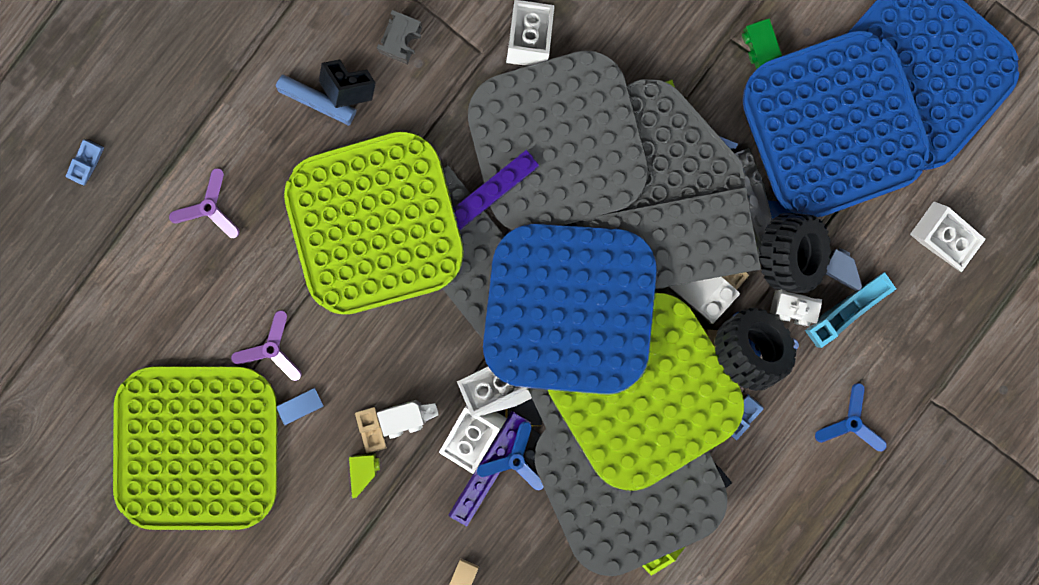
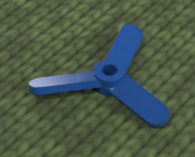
[815,383,886,451]
[476,421,544,490]

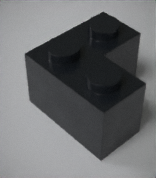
[319,59,376,108]

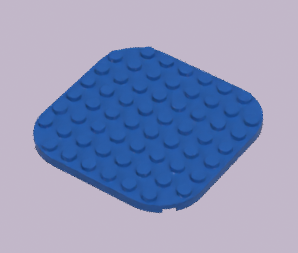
[848,0,1019,170]
[743,31,929,217]
[483,224,657,395]

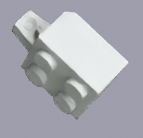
[770,290,822,327]
[377,400,439,439]

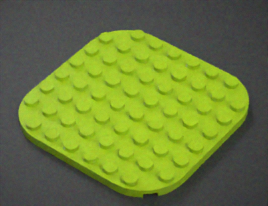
[284,132,464,314]
[548,293,744,491]
[113,367,278,530]

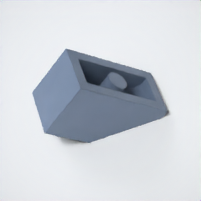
[826,248,862,291]

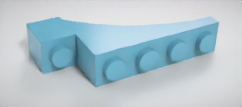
[805,272,896,348]

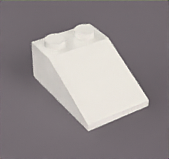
[506,0,554,66]
[910,202,985,272]
[669,277,740,324]
[457,367,532,418]
[439,405,507,474]

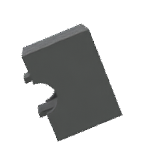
[377,10,423,65]

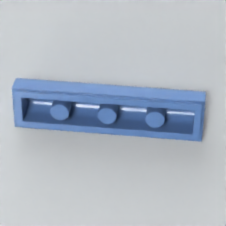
[276,74,356,126]

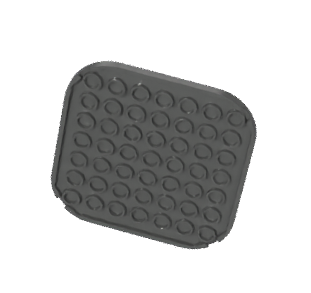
[468,51,648,230]
[575,79,745,227]
[535,429,727,576]

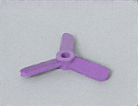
[169,169,240,238]
[231,310,302,381]

